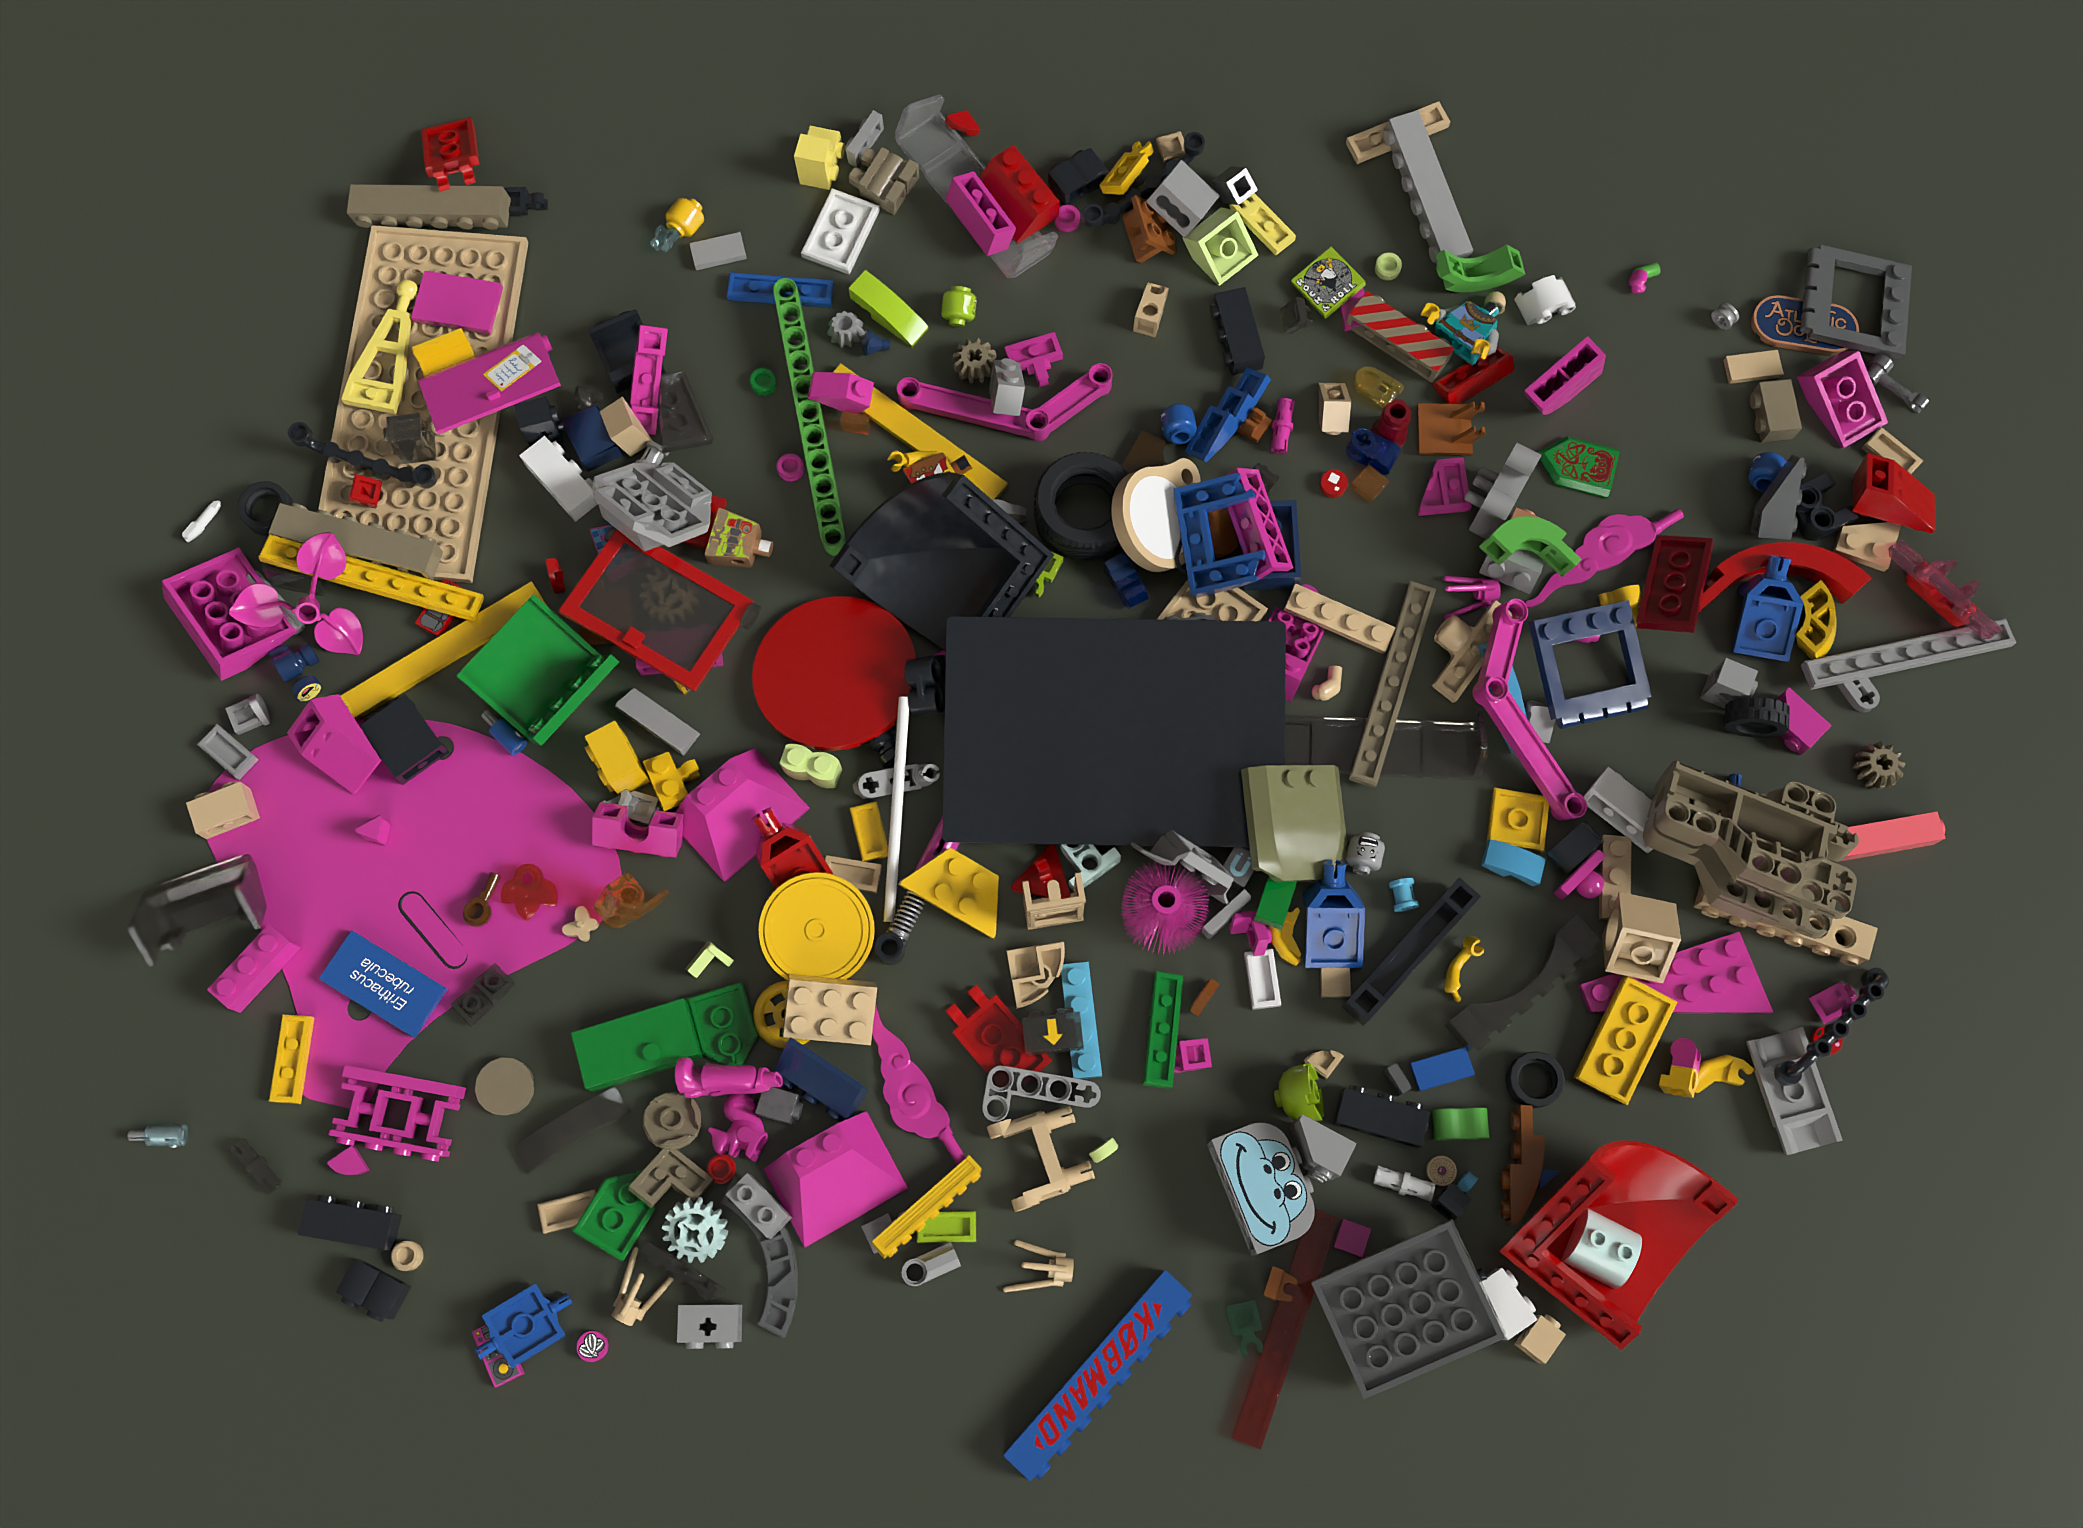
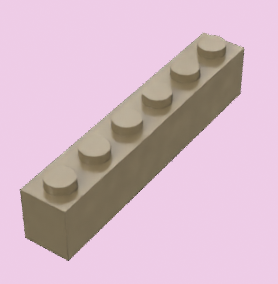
[347,184,511,230]
[269,503,443,580]

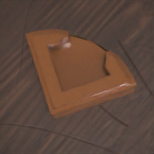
[1190,978,1219,1016]

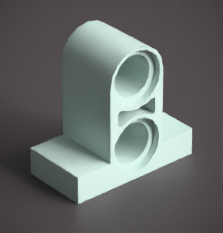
[1060,844,1121,892]

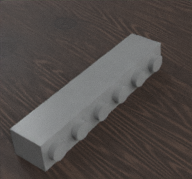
[1383,110,1473,265]

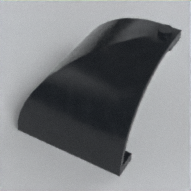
[829,472,1054,651]

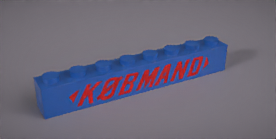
[1003,1270,1192,1481]

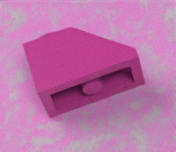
[808,372,874,416]
[1776,687,1832,755]

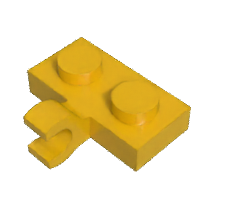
[642,752,700,811]

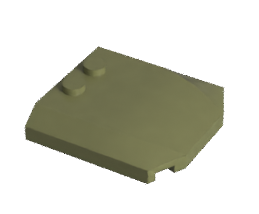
[1241,765,1349,882]

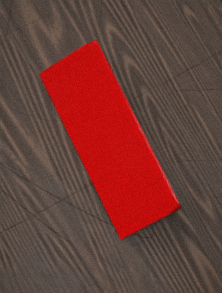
[1432,345,1514,404]

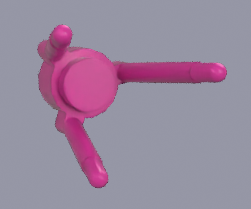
[1444,576,1500,620]

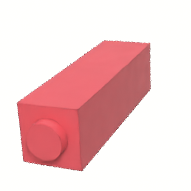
[1837,811,1946,862]

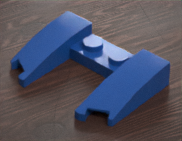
[1173,473,1266,598]

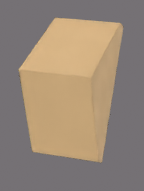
[600,397,653,457]

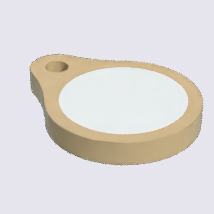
[1112,458,1200,572]

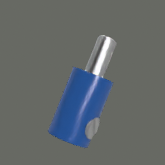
[481,710,527,756]

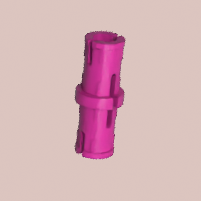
[1270,398,1295,454]

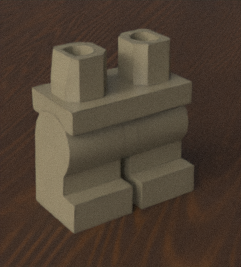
[849,147,919,216]

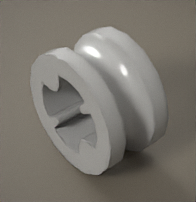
[1711,303,1739,330]

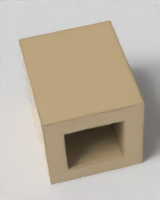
[1514,1314,1566,1364]

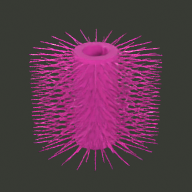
[1120,862,1208,956]

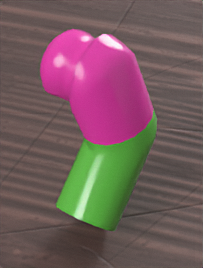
[1629,262,1660,294]

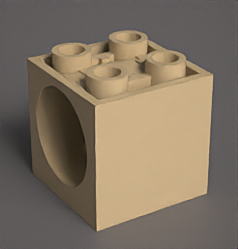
[1602,892,1681,983]

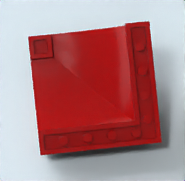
[1499,1140,1738,1350]

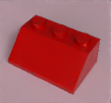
[979,144,1059,244]

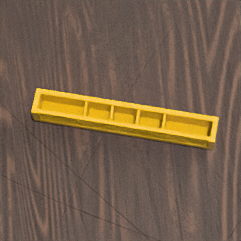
[872,1155,982,1259]

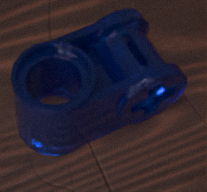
[1346,428,1401,475]

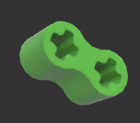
[1432,1108,1489,1141]

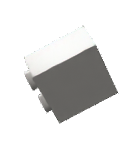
[1146,160,1220,238]

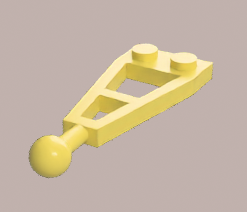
[341,280,419,414]

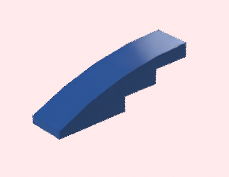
[1185,367,1271,462]

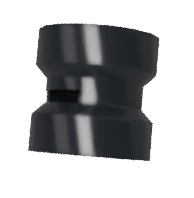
[869,729,907,768]

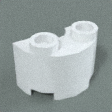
[1514,275,1576,325]

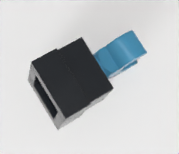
[1430,1171,1478,1221]

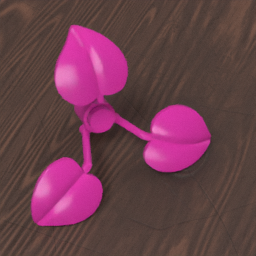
[229,532,363,655]

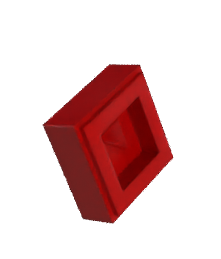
[348,474,383,509]

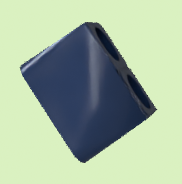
[561,403,622,472]

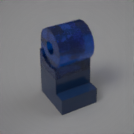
[1104,552,1149,609]

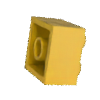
[584,721,650,795]

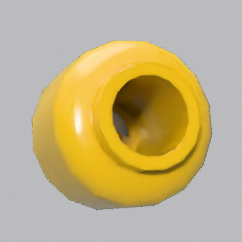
[665,198,704,238]

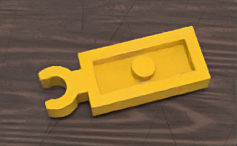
[1100,141,1154,195]

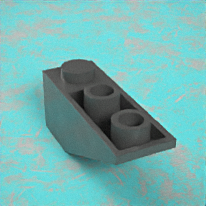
[1750,454,1806,540]

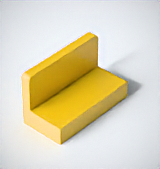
[411,328,476,376]

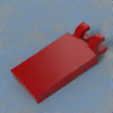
[421,117,480,192]
[945,985,1052,1096]

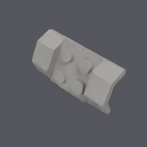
[1746,1027,1843,1156]

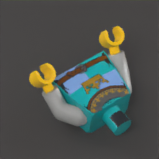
[1420,301,1499,366]

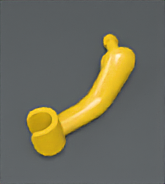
[1444,936,1484,1002]

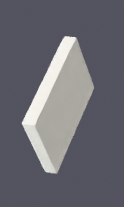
[801,188,880,275]

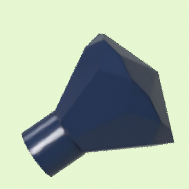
[861,330,890,356]

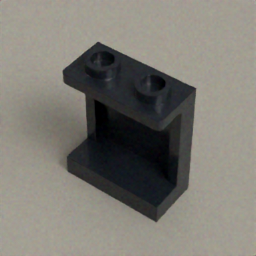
[588,309,666,394]
[359,694,449,785]

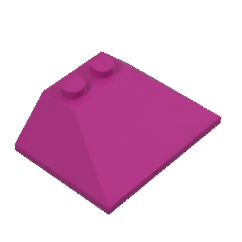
[675,748,810,882]
[764,1111,908,1248]

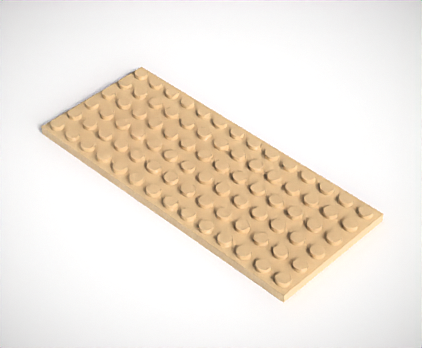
[319,225,529,583]

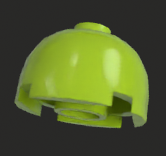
[1274,1063,1324,1121]

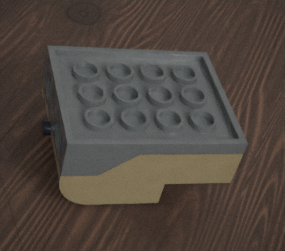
[1311,1219,1506,1399]

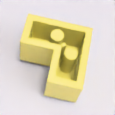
[794,126,845,190]

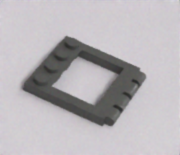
[1800,245,1912,360]

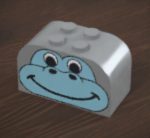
[1207,1123,1315,1256]

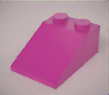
[1797,351,1888,448]

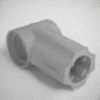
[901,1242,961,1287]

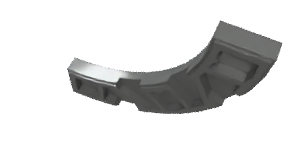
[720,1176,798,1338]

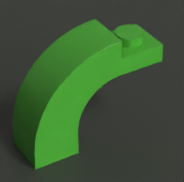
[1435,244,1526,293]
[1479,516,1581,577]

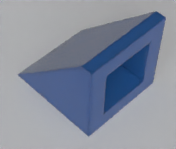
[1537,1169,1560,1189]

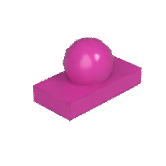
[1554,850,1606,900]

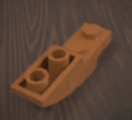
[1500,1105,1545,1226]

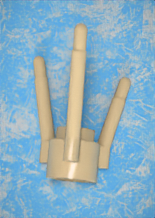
[1003,1240,1074,1292]
[611,1247,675,1326]

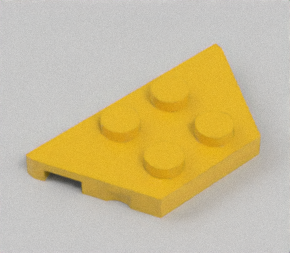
[898,848,999,938]

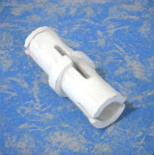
[1373,1165,1436,1202]

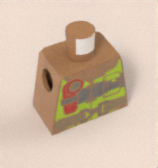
[704,508,773,568]

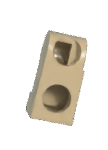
[1133,282,1169,337]

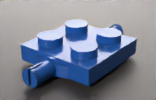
[474,1283,572,1369]

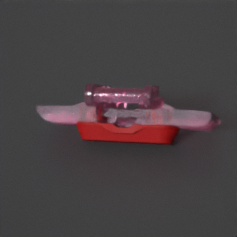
[1888,540,2003,639]

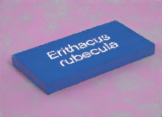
[318,930,448,1038]

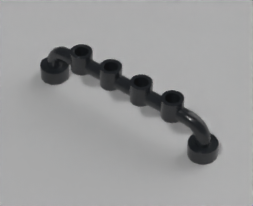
[1082,132,1205,228]
[288,422,438,489]
[1774,968,1889,1086]

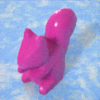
[708,1094,768,1162]

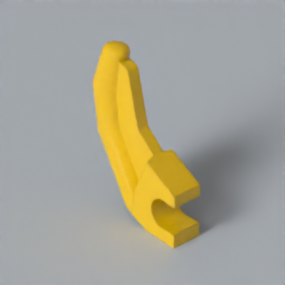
[1269,907,1301,966]
[1695,1055,1755,1093]

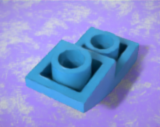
[1481,839,1546,886]

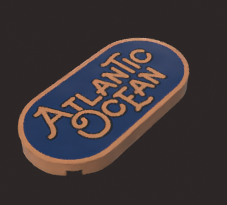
[1751,295,1859,356]

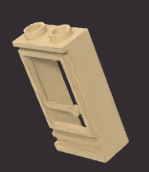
[1022,872,1086,930]

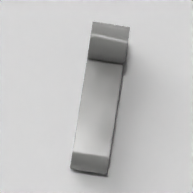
[982,1066,1101,1122]

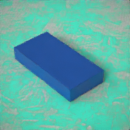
[1409,1047,1475,1092]

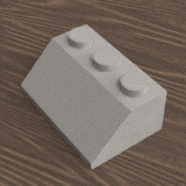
[1289,1114,1357,1183]

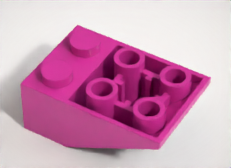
[1269,607,1325,702]
[287,694,381,794]

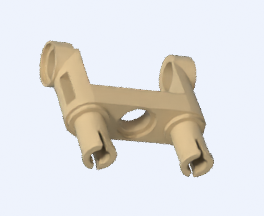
[987,1105,1095,1212]

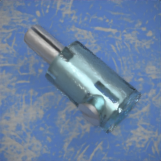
[127,1124,189,1148]

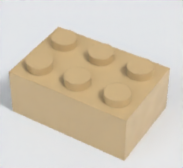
[783,974,877,1045]

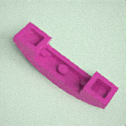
[629,324,668,435]

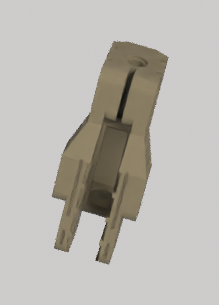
[1643,761,1859,939]

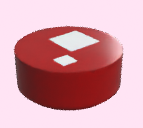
[1320,469,1348,498]

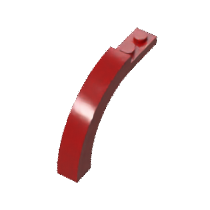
[1699,542,1872,612]

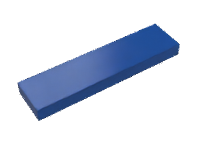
[727,272,834,308]

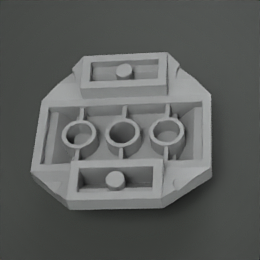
[592,463,712,551]

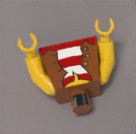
[887,451,972,483]

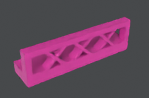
[1227,468,1293,579]

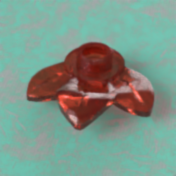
[501,864,558,921]

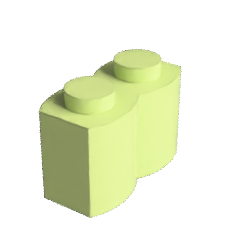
[780,744,842,788]

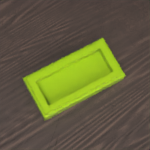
[917,1211,976,1243]

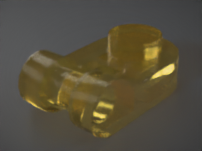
[1354,366,1404,408]

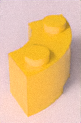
[1796,580,1836,660]

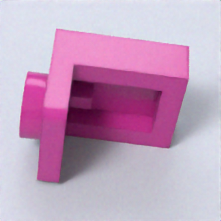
[1229,911,1271,956]

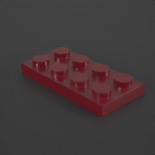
[1636,535,1713,633]

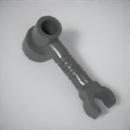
[1867,354,1929,413]

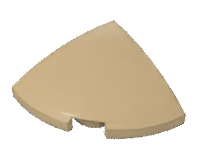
[1006,942,1065,1008]

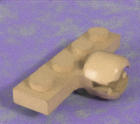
[1432,600,1512,703]

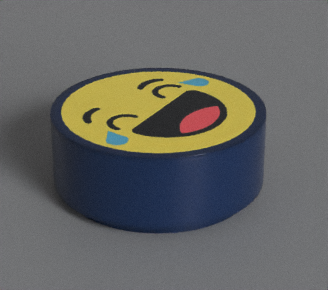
[292,676,322,702]

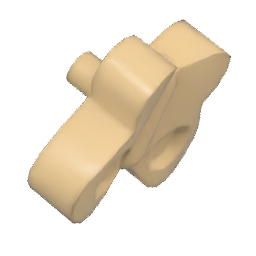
[562,906,599,942]

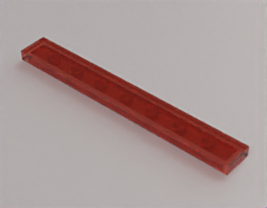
[1232,1209,1339,1450]

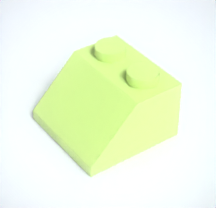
[1182,208,1258,285]

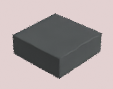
[1382,1063,1411,1096]

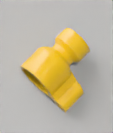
[1598,585,1642,627]

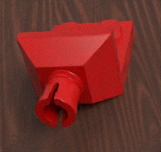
[752,807,833,889]

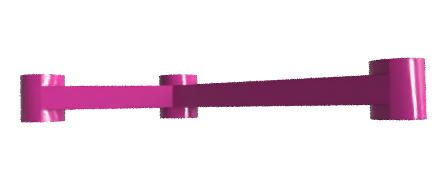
[897,363,1112,442]
[1473,598,1587,821]

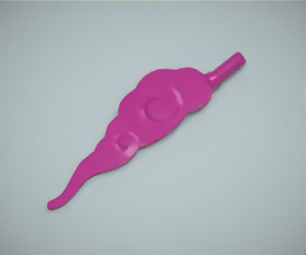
[1525,509,1684,608]
[872,1004,966,1165]

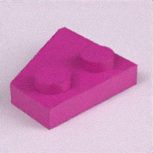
[1418,457,1472,516]

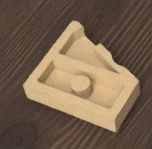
[1833,522,1901,572]

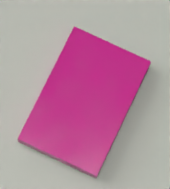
[411,271,503,335]

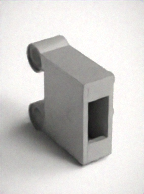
[1464,442,1541,539]

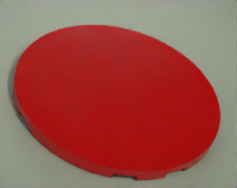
[752,596,917,751]

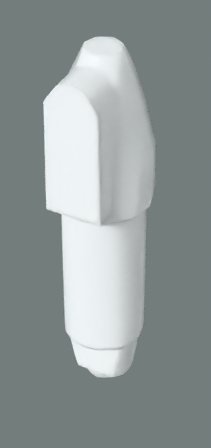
[182,500,221,542]

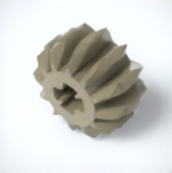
[952,337,996,385]
[1853,741,1906,790]

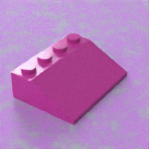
[162,548,297,681]

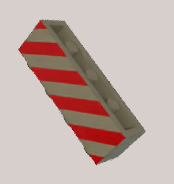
[1346,291,1455,383]

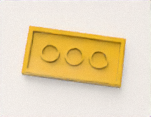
[1573,975,1677,1105]

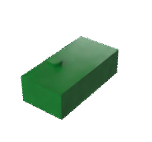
[571,998,704,1092]

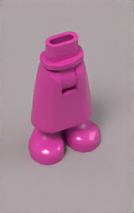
[675,1057,783,1098]

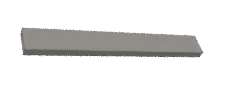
[1801,618,2016,690]

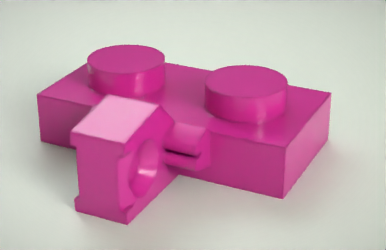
[1004,332,1063,387]

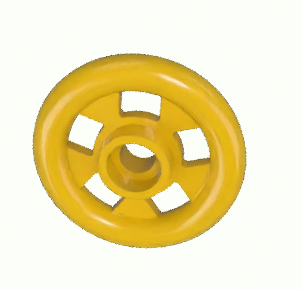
[753,981,810,1049]

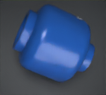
[1160,404,1197,444]
[1748,452,1786,492]

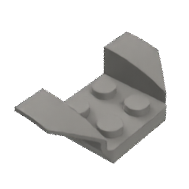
[1131,830,1234,905]

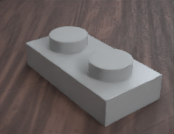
[845,110,884,167]

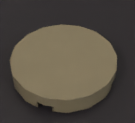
[475,1057,535,1116]
[643,1092,701,1150]

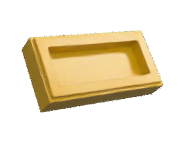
[850,801,888,862]

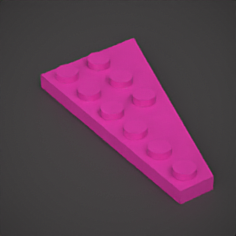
[1578,932,1773,1014]

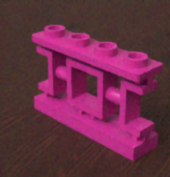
[328,1065,466,1162]

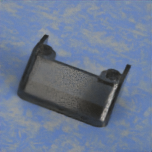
[127,854,267,967]

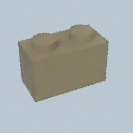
[1749,379,1802,442]

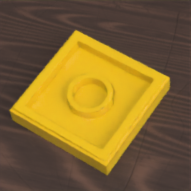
[1486,788,1549,853]

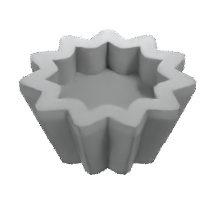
[827,311,865,348]

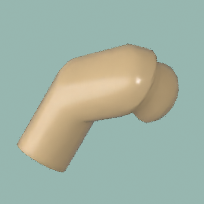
[1312,666,1342,701]

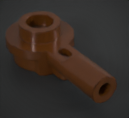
[463,872,501,927]

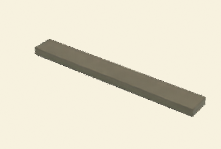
[1348,581,1436,788]

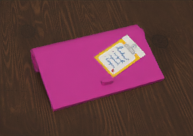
[418,332,561,435]

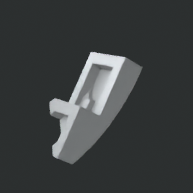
[602,789,661,826]

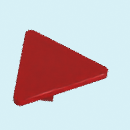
[1011,845,1071,899]

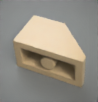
[1318,383,1351,435]

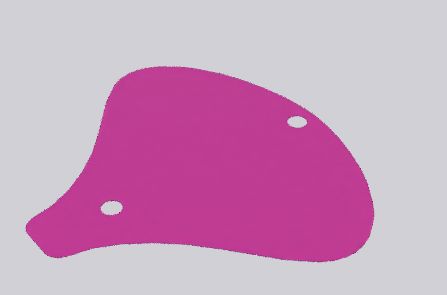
[207,719,621,1109]

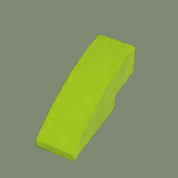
[849,270,928,347]

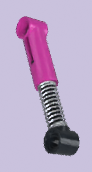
[875,816,960,965]

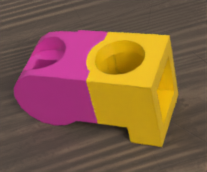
[1659,1038,1701,1098]

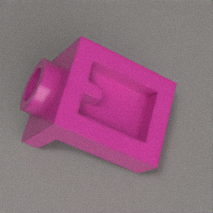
[1809,980,1858,1024]

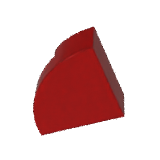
[944,110,980,136]
[546,558,565,594]

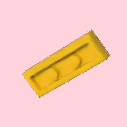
[269,1015,314,1104]

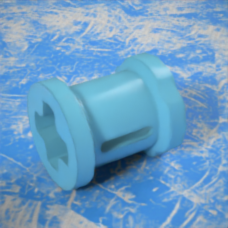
[1389,878,1419,912]

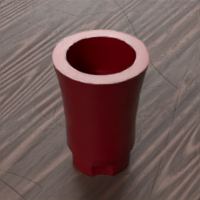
[1370,399,1411,451]

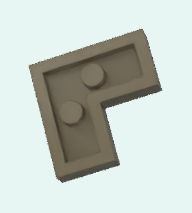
[629,1149,713,1208]

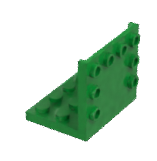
[456,594,619,746]

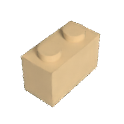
[186,782,260,839]

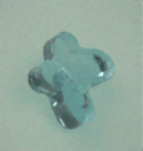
[650,225,680,253]

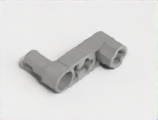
[853,764,940,799]

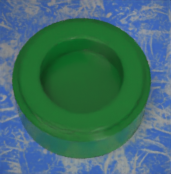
[749,367,777,396]

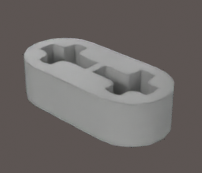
[1836,678,1880,713]

